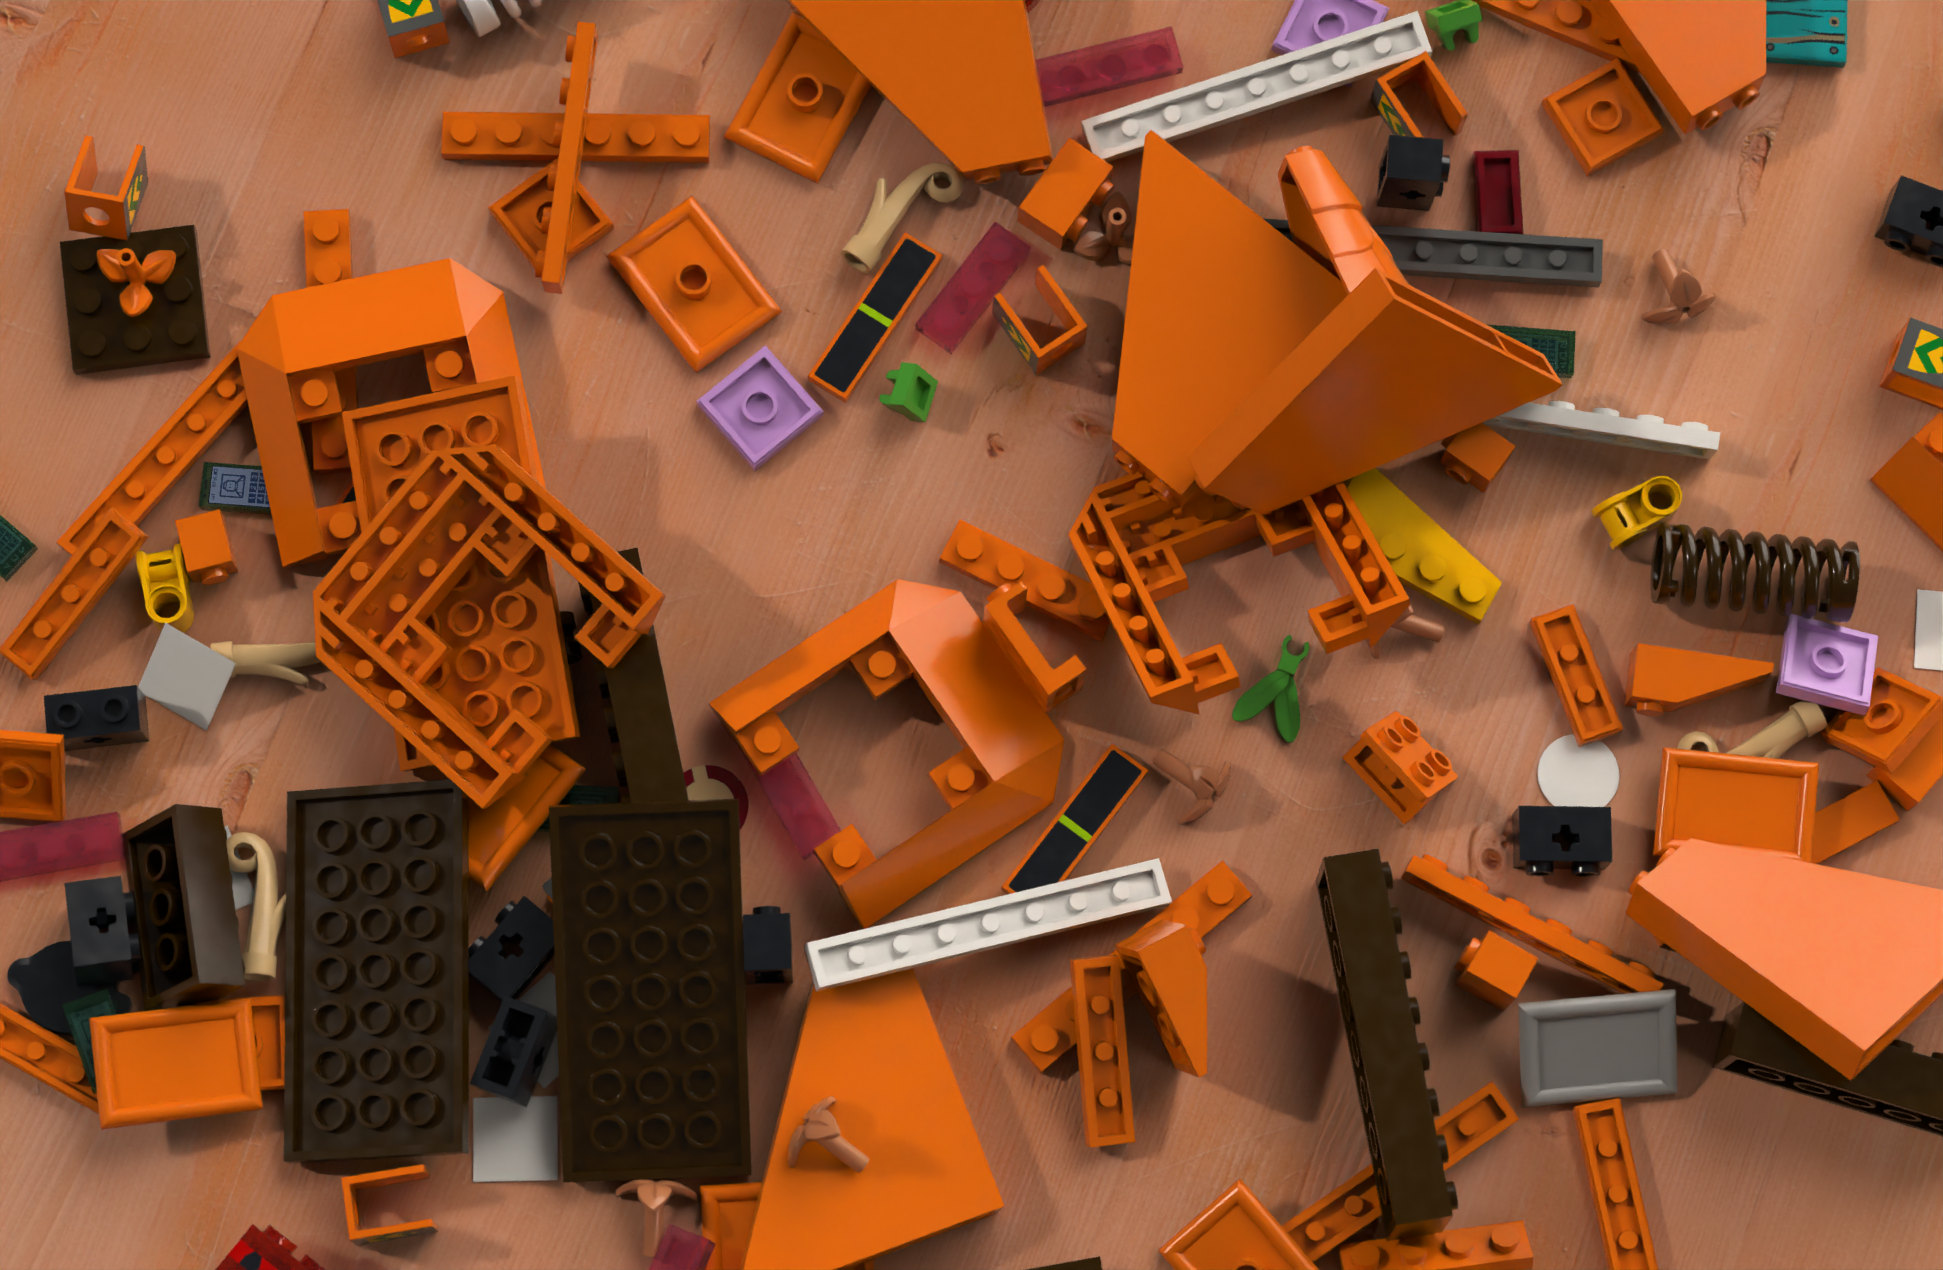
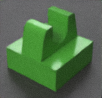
[1425,0,1483,50]
[879,362,938,423]

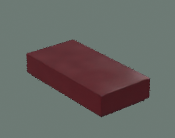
[1472,150,1523,234]

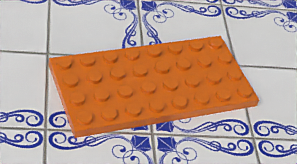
[342,375,581,772]

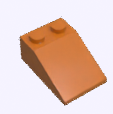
[1115,919,1207,1078]

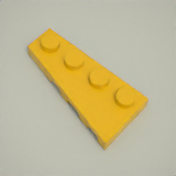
[1347,468,1502,625]

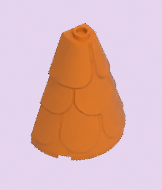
[1277,146,1409,295]

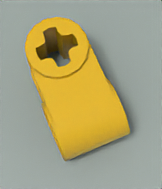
[1591,476,1682,551]
[136,543,194,633]

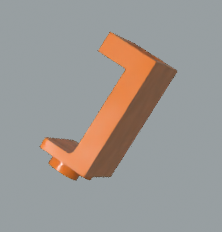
[983,581,1087,714]

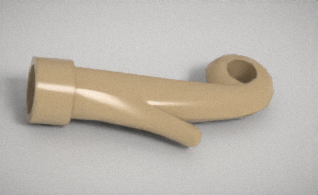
[841,162,964,274]
[211,641,321,686]
[1677,700,1827,759]
[226,832,286,982]

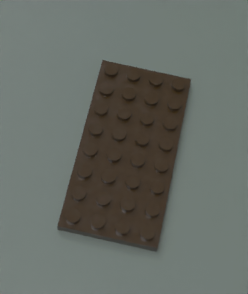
[284,779,469,1164]
[549,799,752,1183]

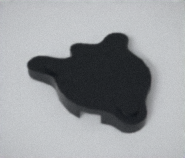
[7,941,140,1037]

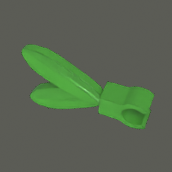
[1232,635,1309,743]

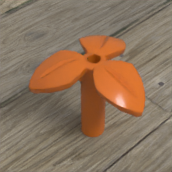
[97,248,176,317]

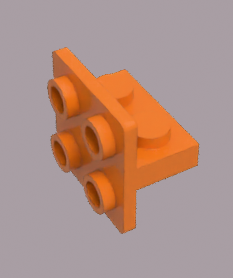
[1342,711,1458,825]

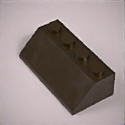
[122,804,246,1011]

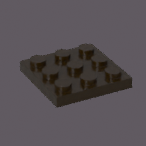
[60,225,211,375]

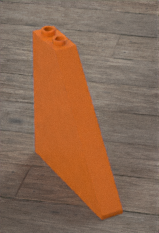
[786,0,1053,184]
[1589,0,1766,134]
[1112,130,1348,507]
[1188,267,1563,515]
[1625,838,1943,1081]
[740,968,1005,1270]

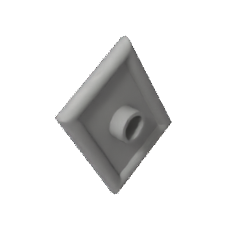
[1518,989,1677,1108]

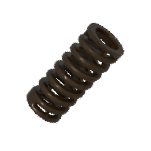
[1651,522,1860,623]

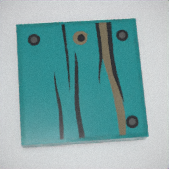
[1766,0,1848,68]

